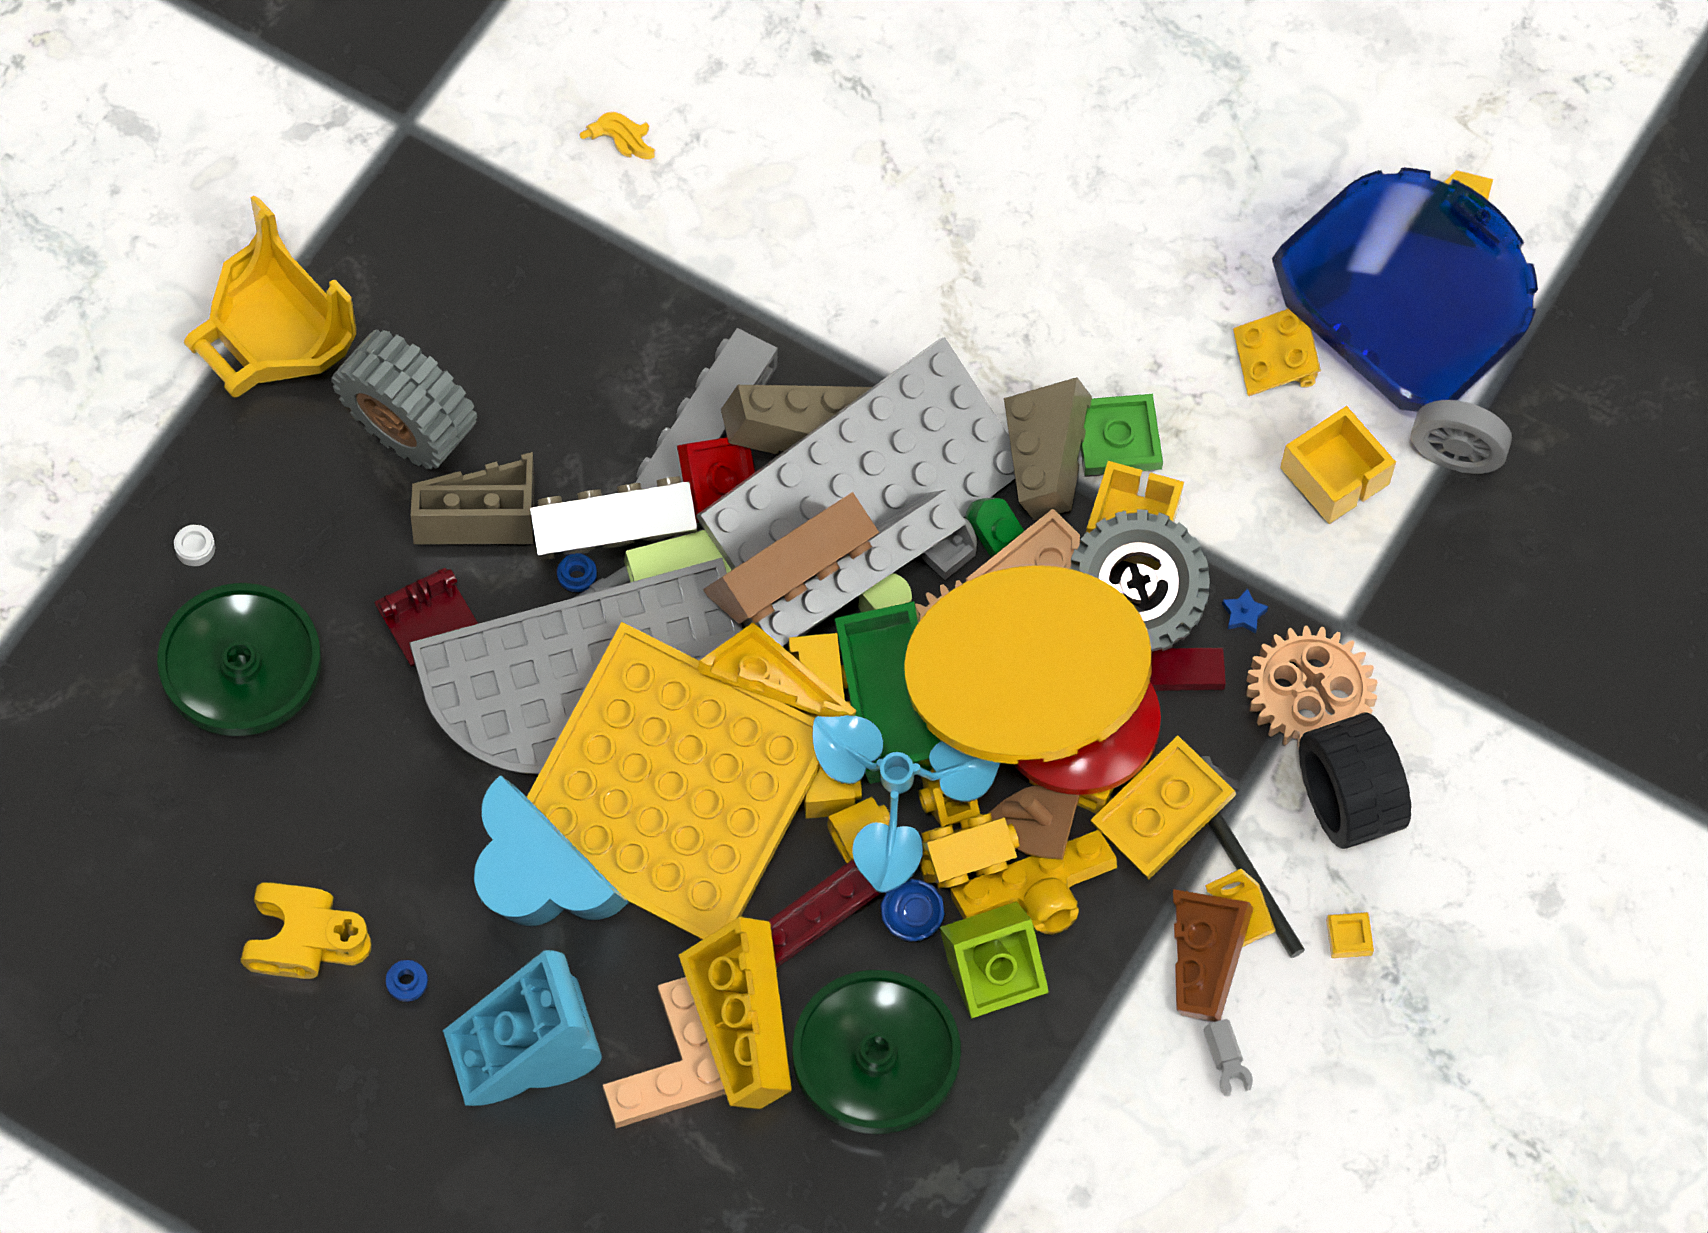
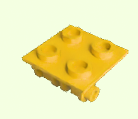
[1233,303,1321,396]

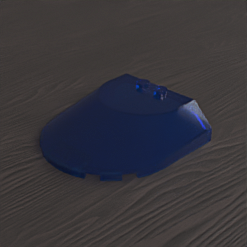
[1271,167,1538,412]

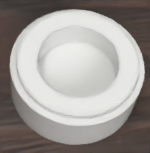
[174,525,215,566]

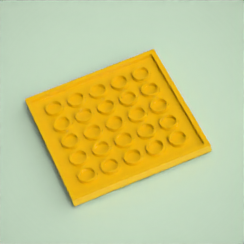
[527,622,820,940]

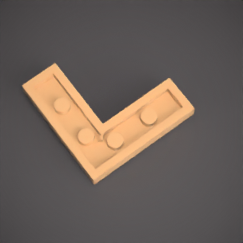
[603,977,726,1128]

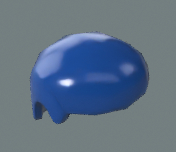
[880,879,945,942]

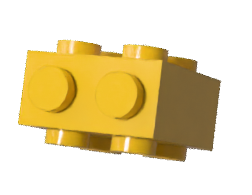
[919,813,1019,888]

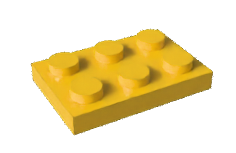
[1091,736,1236,880]

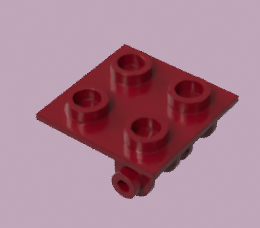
[374,568,478,667]

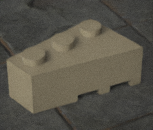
[1004,377,1092,521]
[411,452,535,544]

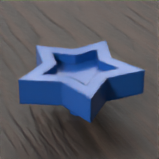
[1222,589,1268,634]

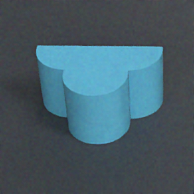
[474,775,628,926]
[443,950,602,1106]

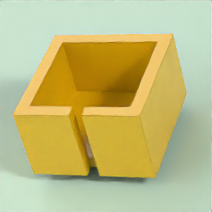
[1280,406,1396,524]
[1086,461,1184,570]

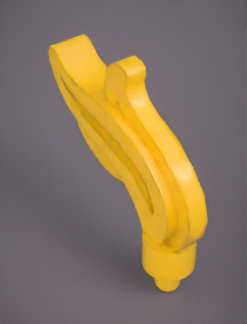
[580,112,655,160]

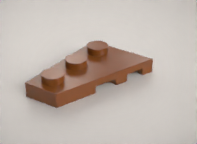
[1173,889,1253,1022]

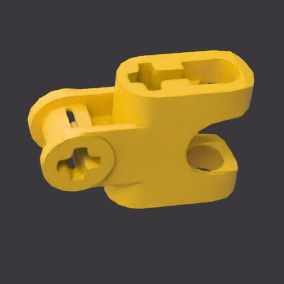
[240,883,371,979]

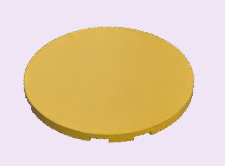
[904,565,1152,764]

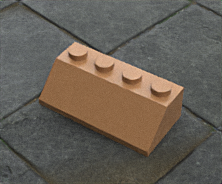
[703,492,879,624]

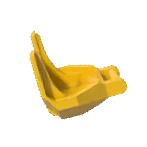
[184,195,356,398]

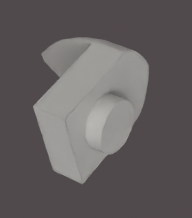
[919,518,977,580]

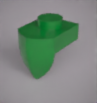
[965,498,1024,557]

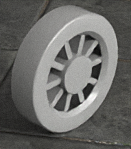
[1411,400,1512,474]

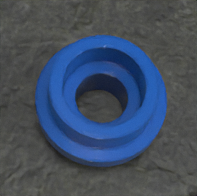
[557,553,597,592]
[386,960,428,1001]

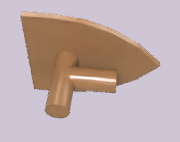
[989,785,1079,860]

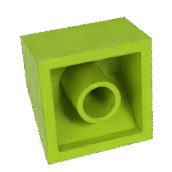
[940,902,1049,1019]

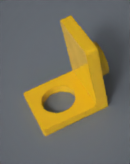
[1205,869,1275,947]

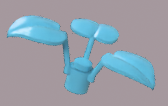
[813,715,1001,893]

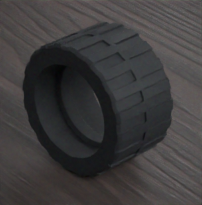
[1299,712,1412,849]

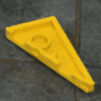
[697,622,857,717]

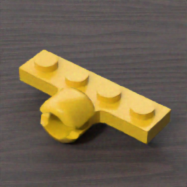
[950,830,1117,935]

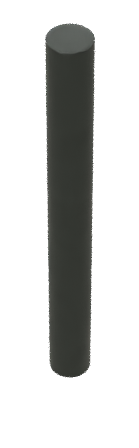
[1208,814,1305,958]

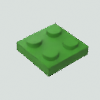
[1080,394,1163,476]

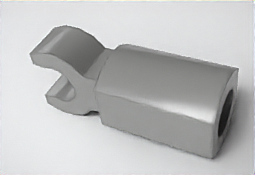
[1203,1019,1253,1096]

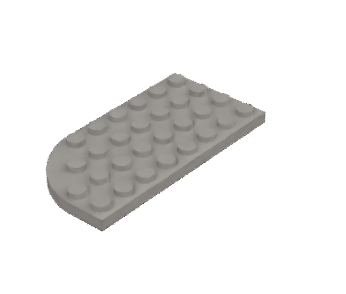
[409,558,743,775]

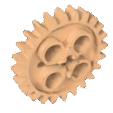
[1246,626,1378,750]

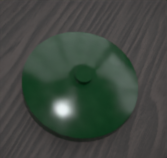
[157,583,321,736]
[792,970,961,1134]

